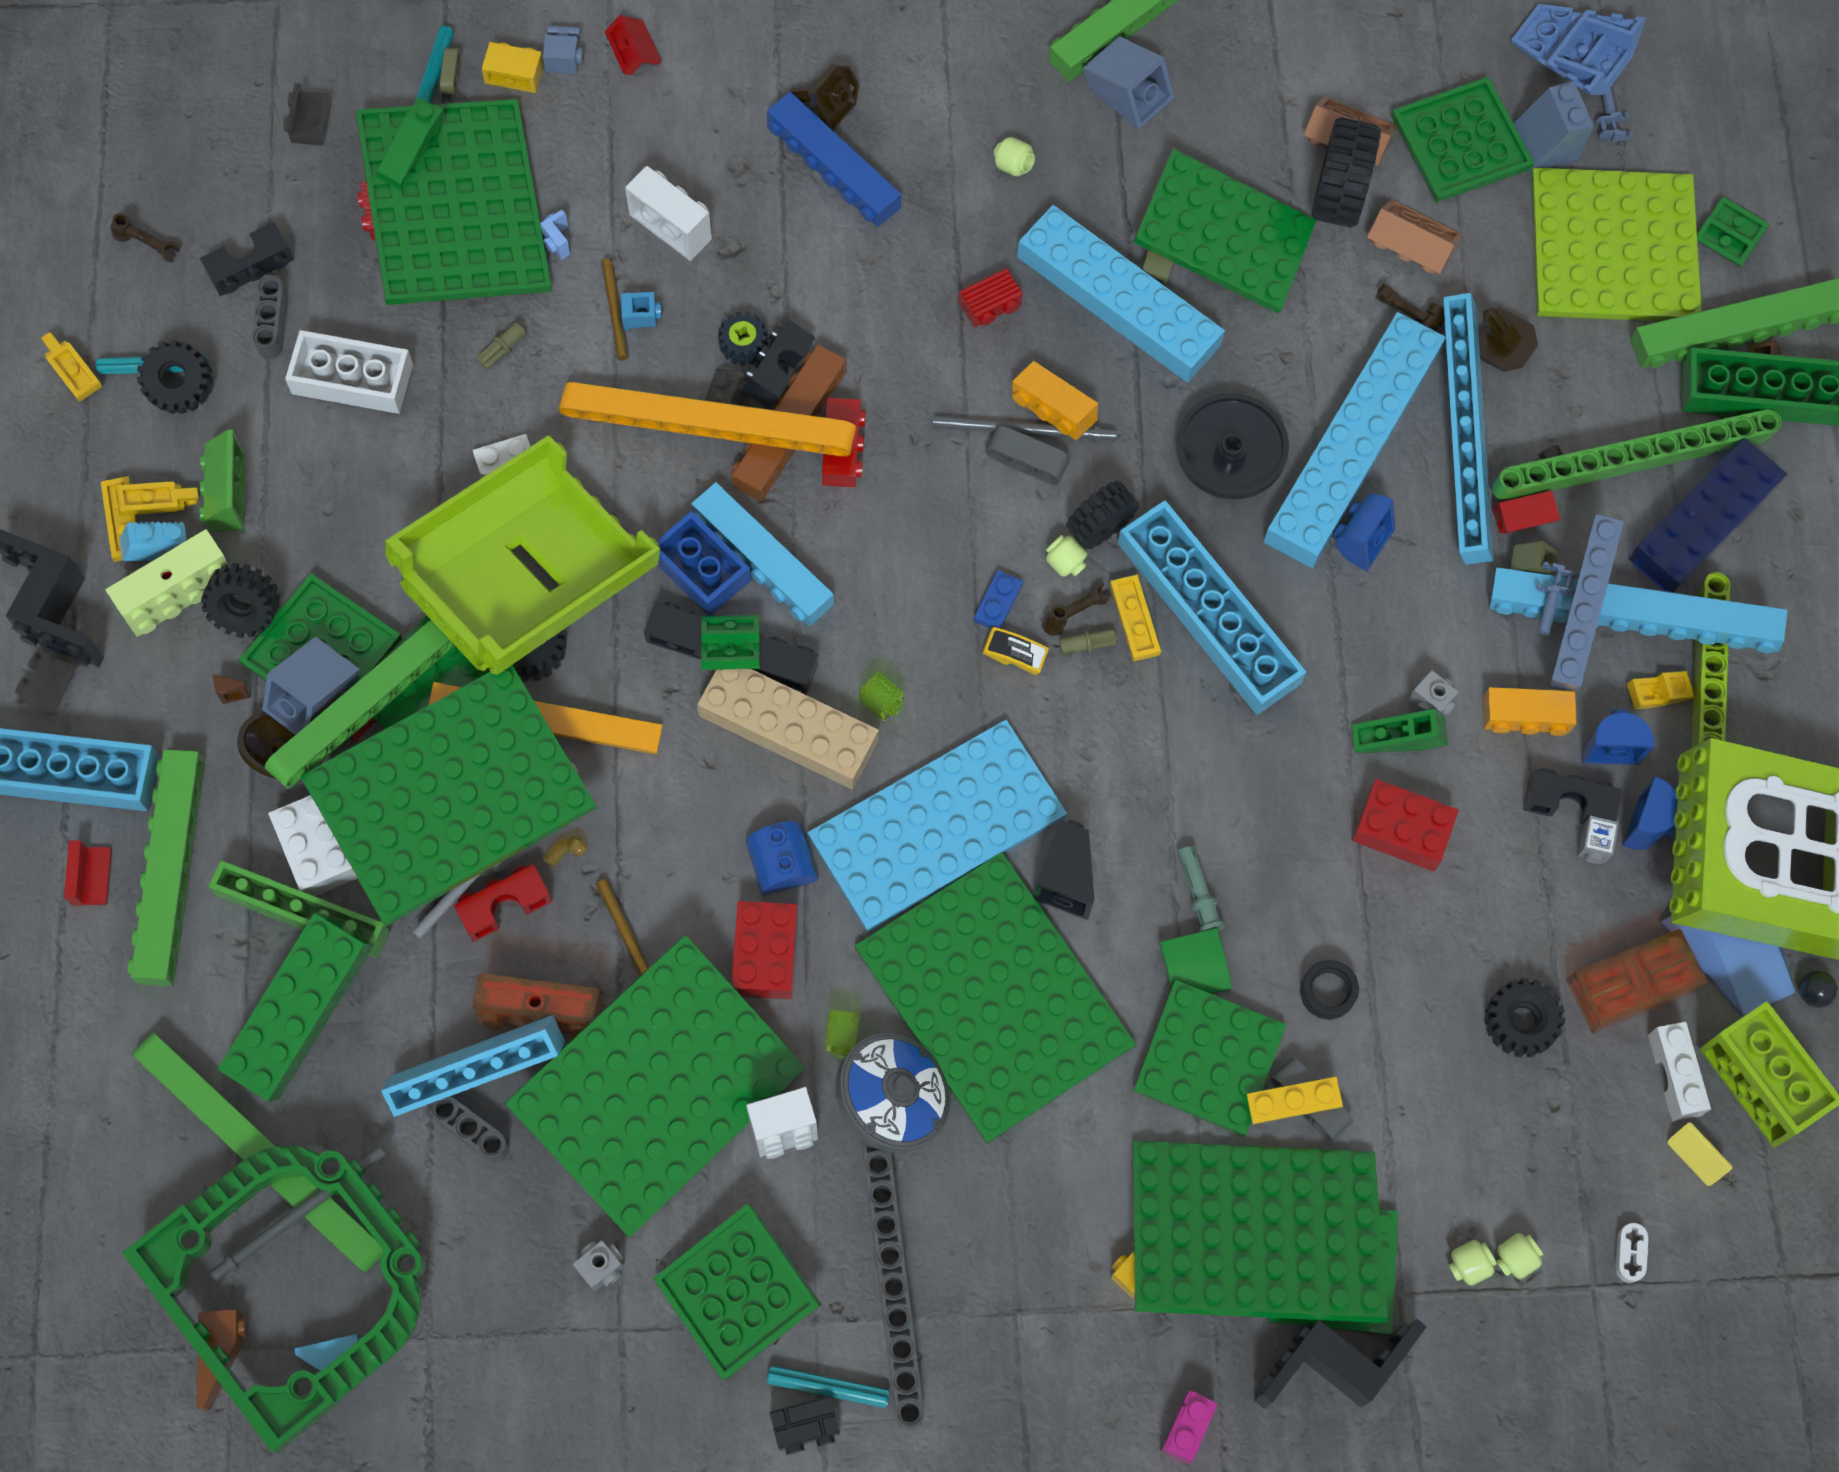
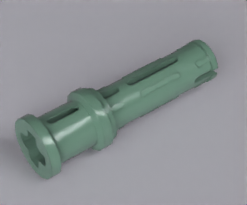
[1177,846,1225,932]

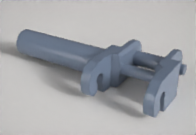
[1595,88,1634,142]
[1536,562,1579,635]

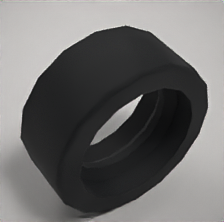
[1300,960,1359,1020]

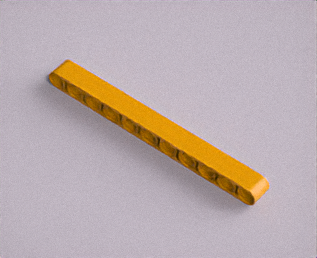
[558,382,856,456]

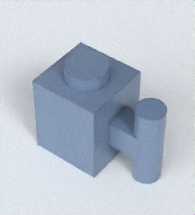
[543,25,584,74]

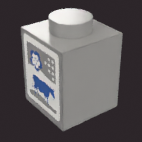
[1577,816,1619,864]

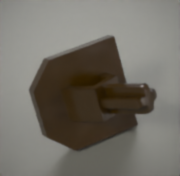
[789,64,859,131]
[1479,307,1538,372]

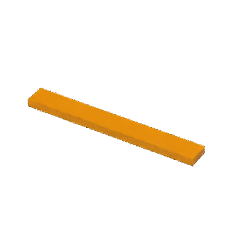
[428,682,663,755]

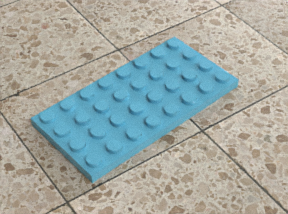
[807,720,1067,933]

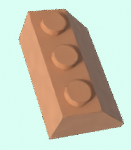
[1304,96,1397,166]
[1367,199,1463,274]

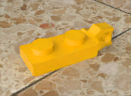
[41,332,102,402]
[115,481,199,516]

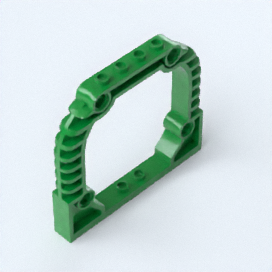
[122,1146,426,1453]

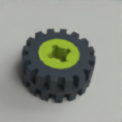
[718,312,768,365]

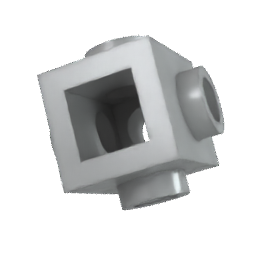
[1409,670,1459,717]
[573,1240,624,1292]

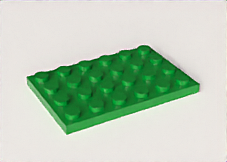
[1133,149,1317,314]

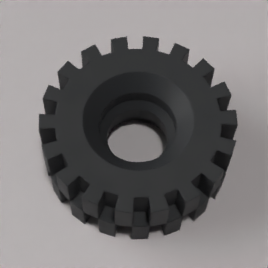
[137,340,213,414]
[1066,481,1139,549]
[201,563,280,638]
[513,630,566,682]
[1484,978,1565,1058]

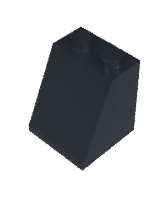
[1034,820,1094,920]

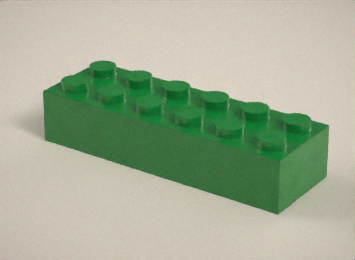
[1682,347,1839,426]
[218,913,374,1101]

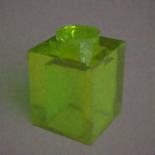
[859,671,904,722]
[825,1009,860,1058]

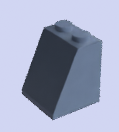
[1083,36,1175,130]
[1513,81,1594,173]
[262,636,360,735]

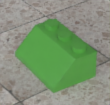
[199,429,245,532]

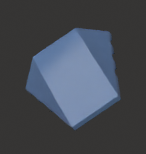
[1511,4,1646,95]
[1660,916,1796,1017]

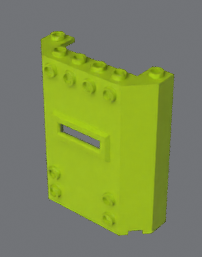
[385,435,660,675]

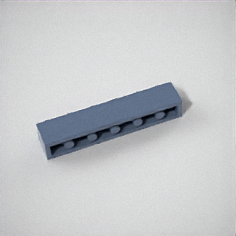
[1550,514,1624,692]

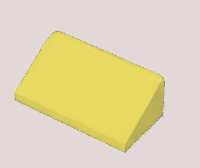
[1667,1122,1733,1186]

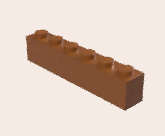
[730,345,847,503]

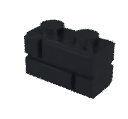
[769,1395,840,1455]

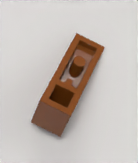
[197,1310,247,1411]

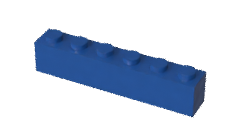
[767,92,901,227]

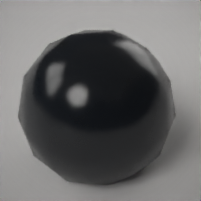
[1798,970,1838,1008]

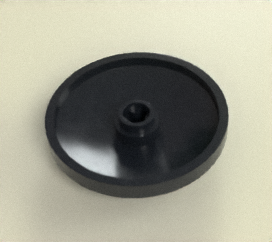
[1176,393,1289,499]

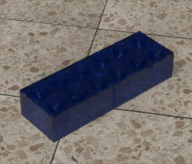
[1628,438,1787,593]

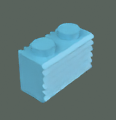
[119,521,187,561]

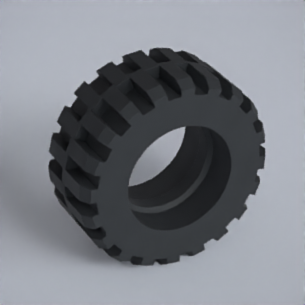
[1311,117,1381,228]

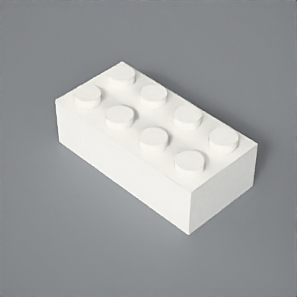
[285,330,413,414]

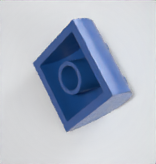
[1334,494,1395,572]
[1582,709,1654,765]
[1622,777,1678,850]
[746,822,818,897]

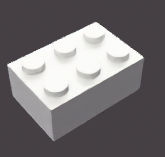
[625,166,712,261]
[268,795,358,897]
[746,1087,818,1159]

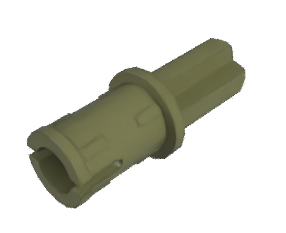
[477,322,526,369]
[1059,629,1117,656]

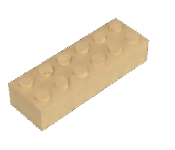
[697,669,879,790]

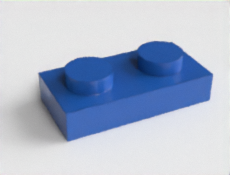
[974,570,1023,629]

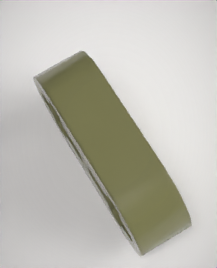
[440,48,461,96]

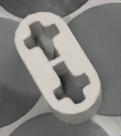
[1615,1223,1648,1283]

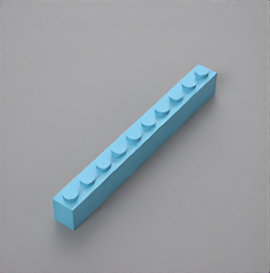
[1443,293,1494,565]
[1490,567,1788,653]

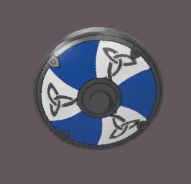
[835,1033,951,1153]

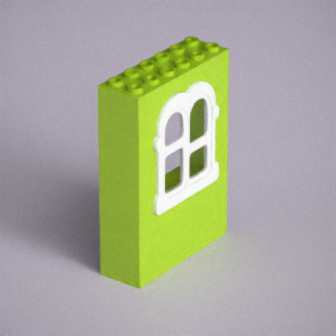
[1669,738,1839,960]

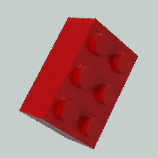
[1352,779,1459,872]
[731,901,798,1000]

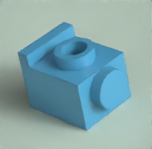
[621,292,662,331]

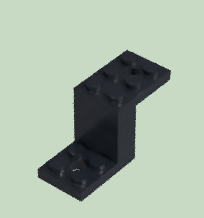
[0,529,104,667]
[1254,1319,1427,1409]

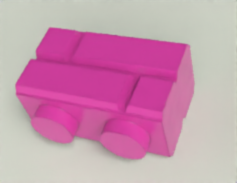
[1160,1390,1218,1465]

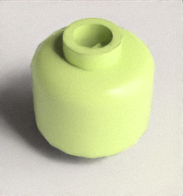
[994,137,1035,177]
[1046,535,1088,577]
[1496,1233,1544,1279]
[1449,1240,1497,1286]

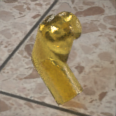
[543,836,587,867]

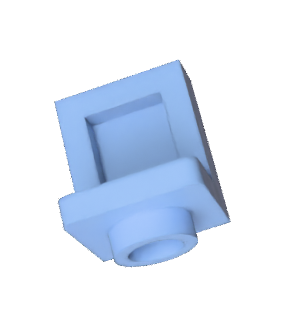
[540,210,570,260]

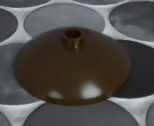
[237,711,324,779]

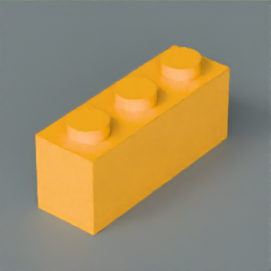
[1012,361,1098,441]
[1483,687,1576,736]

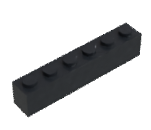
[644,602,818,694]

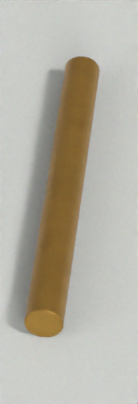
[601,259,628,360]
[596,879,649,975]

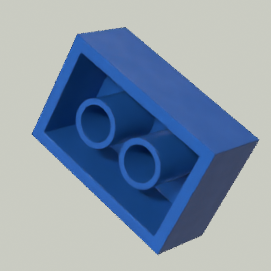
[656,511,751,616]

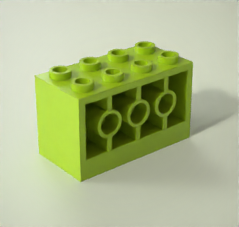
[1699,1001,1839,1148]

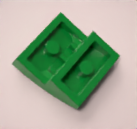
[1697,196,1769,267]
[701,615,760,670]
[1159,928,1232,994]

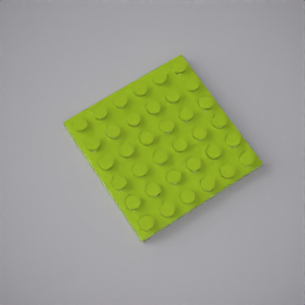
[1531,168,1702,321]

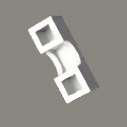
[1648,1022,1711,1122]

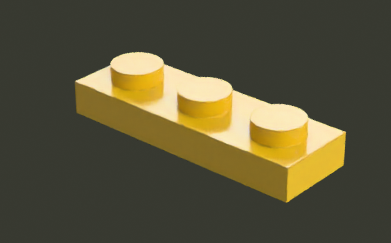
[100,476,138,562]
[1110,574,1161,662]
[1247,1077,1343,1125]

